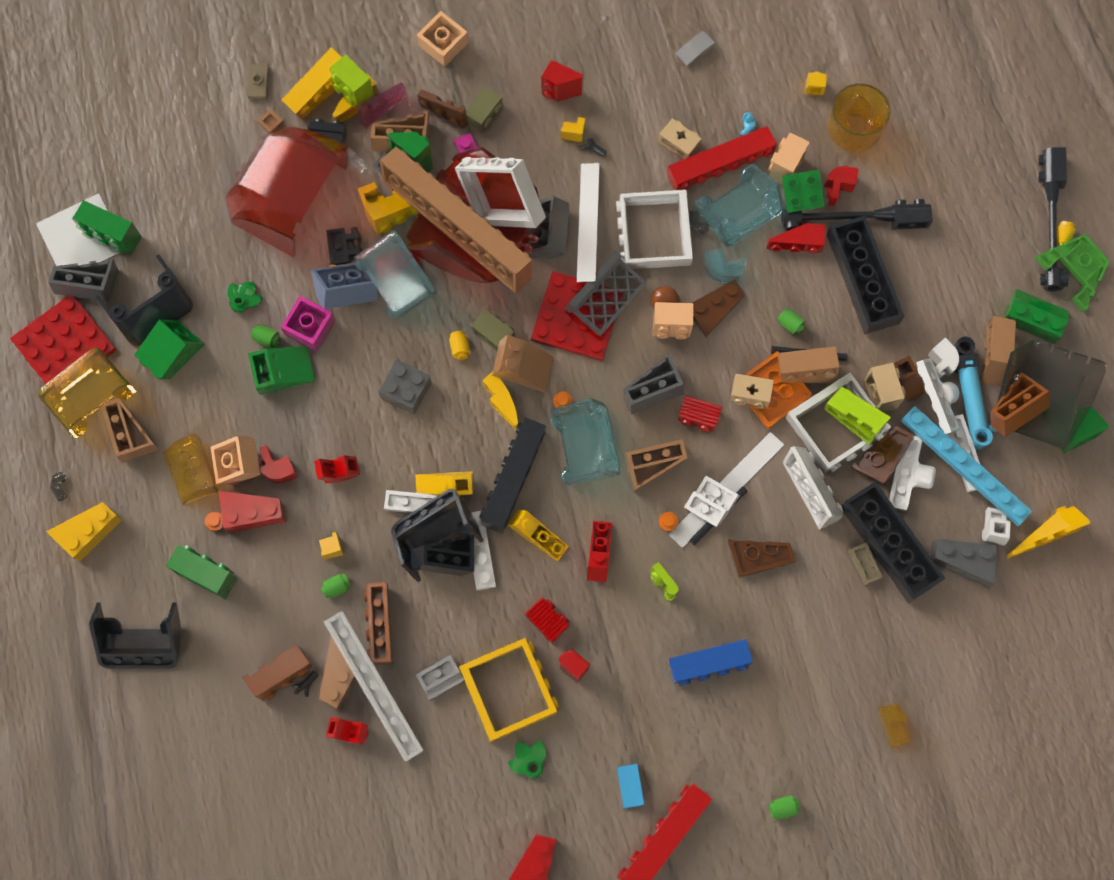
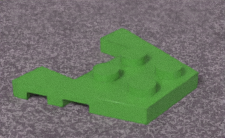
[1034,234,1110,312]

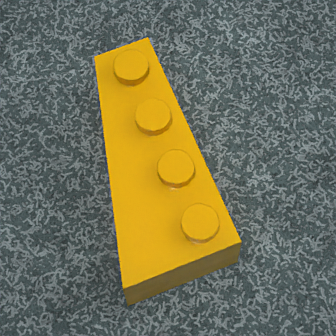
[282,47,342,119]

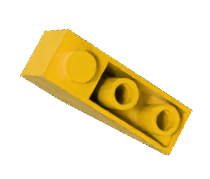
[415,471,474,495]
[507,509,569,562]

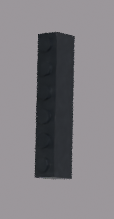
[479,418,546,534]

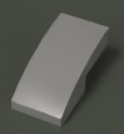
[675,31,716,67]

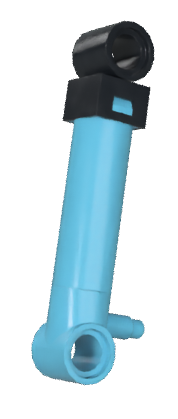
[954,336,997,450]

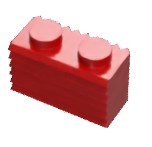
[678,395,722,433]
[525,598,570,644]
[558,649,590,682]

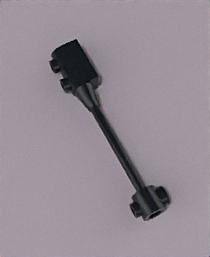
[1038,147,1068,291]
[781,199,933,232]

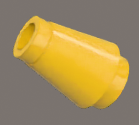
[1057,221,1076,246]

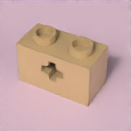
[658,118,702,159]
[730,374,774,409]

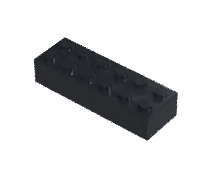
[827,216,905,334]
[841,481,946,604]

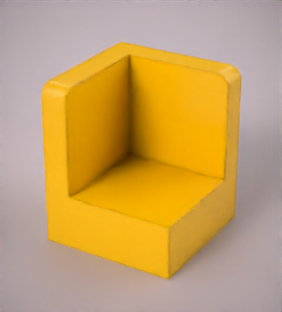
[561,117,585,142]
[357,182,379,204]
[319,532,344,560]

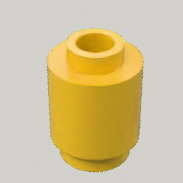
[449,331,471,360]

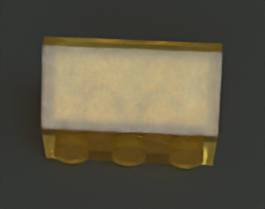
[163,433,219,505]

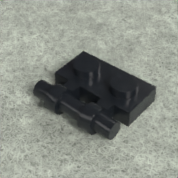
[326,227,364,265]

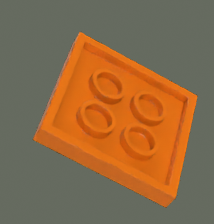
[745,351,813,429]

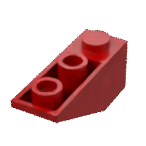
[766,223,825,254]
[587,521,612,583]

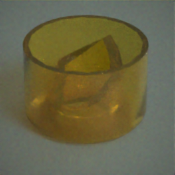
[827,83,891,151]

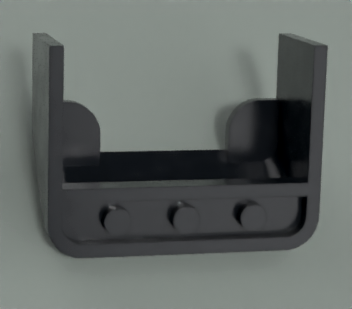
[96,255,193,346]
[391,489,484,582]
[89,602,181,669]

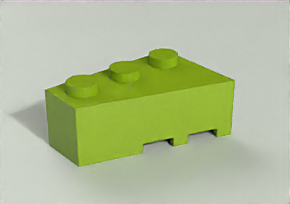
[824,387,891,445]

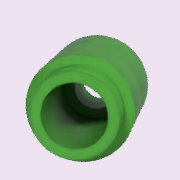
[777,308,806,335]
[251,324,281,348]
[321,573,351,600]
[768,795,800,820]

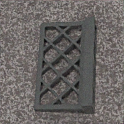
[565,251,647,337]

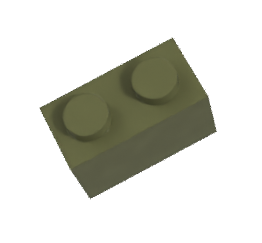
[466,86,503,132]
[471,309,515,351]

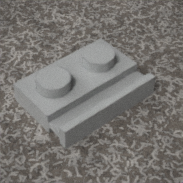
[416,655,465,701]

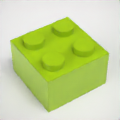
[329,54,375,110]

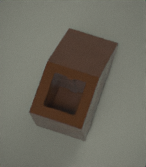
[894,356,925,402]

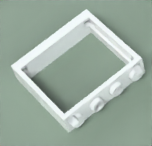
[455,157,546,228]
[616,190,693,269]
[786,373,891,473]

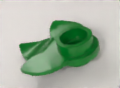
[226,281,263,313]
[508,740,546,779]

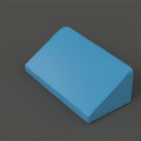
[617,764,644,809]

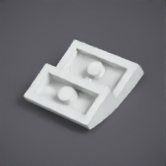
[684,476,740,527]

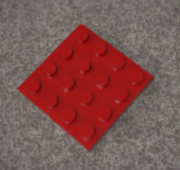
[531,271,624,361]
[10,295,116,396]

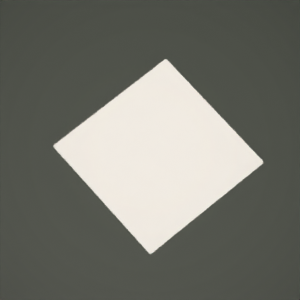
[36,194,119,266]

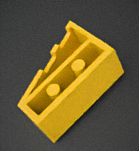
[363,191,420,235]
[46,502,122,562]

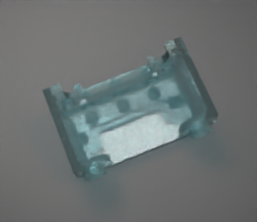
[694,163,783,247]
[353,230,436,320]
[550,398,620,485]

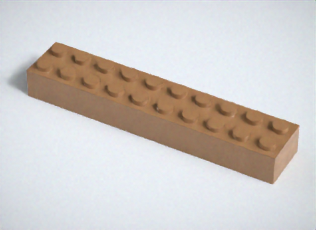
[380,147,532,294]

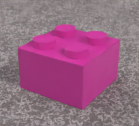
[281,296,335,351]

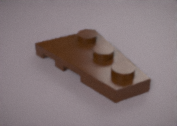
[417,89,468,129]
[692,279,745,338]
[850,426,914,486]
[728,539,796,578]

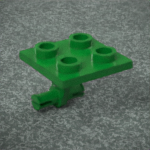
[782,170,824,213]

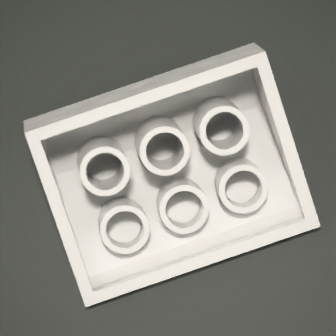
[783,446,843,530]

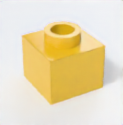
[805,72,827,95]

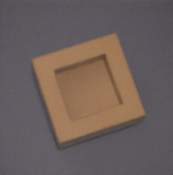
[258,109,284,135]

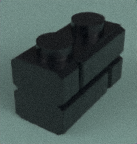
[306,119,347,151]

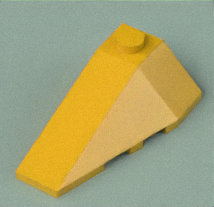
[1006,506,1090,559]

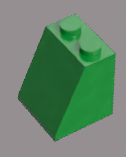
[134,320,205,380]
[1041,393,1110,453]

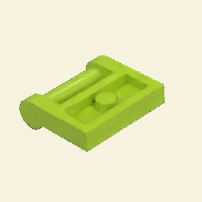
[650,562,678,601]

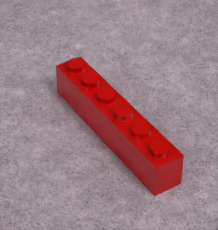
[667,126,777,191]
[617,783,712,880]

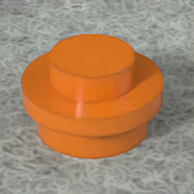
[553,392,572,411]
[205,512,223,531]
[659,512,678,531]

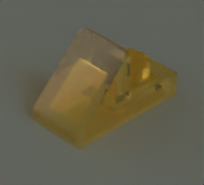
[878,703,911,748]

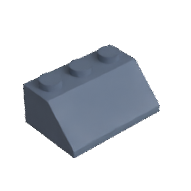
[311,261,379,309]

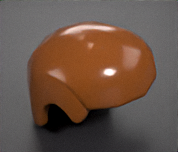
[650,286,680,308]

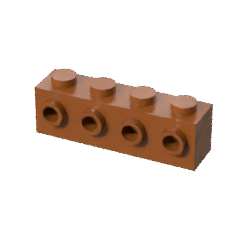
[364,582,393,666]

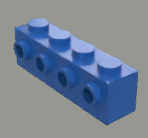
[668,639,753,686]

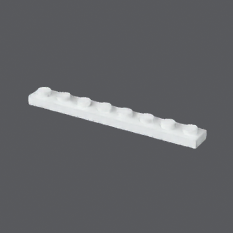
[324,611,423,761]

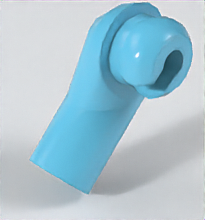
[739,112,756,136]

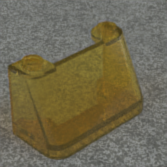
[38,348,136,439]

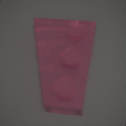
[357,82,407,128]

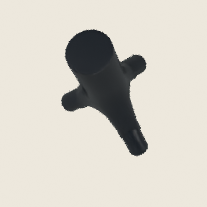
[578,138,607,157]
[292,670,319,697]

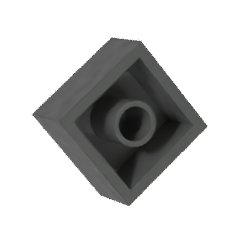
[378,359,432,414]

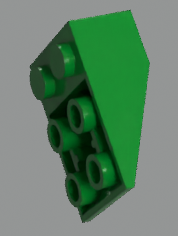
[248,346,315,395]

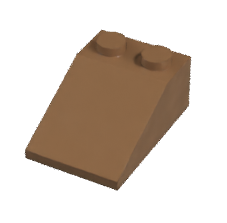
[492,335,553,392]

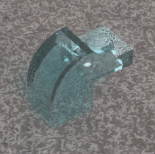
[703,248,746,282]

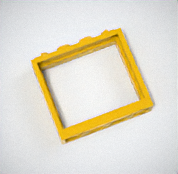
[459,638,559,742]

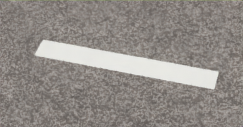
[577,163,599,282]
[669,432,784,548]

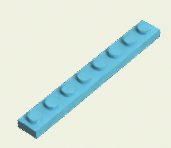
[901,406,1032,526]

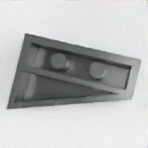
[48,258,119,302]
[623,353,684,415]
[931,539,996,588]

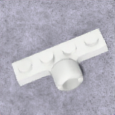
[916,358,960,434]
[889,436,936,512]

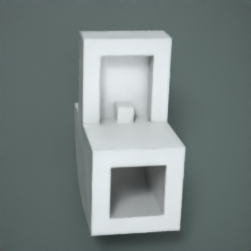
[928,338,959,379]
[982,507,1011,546]

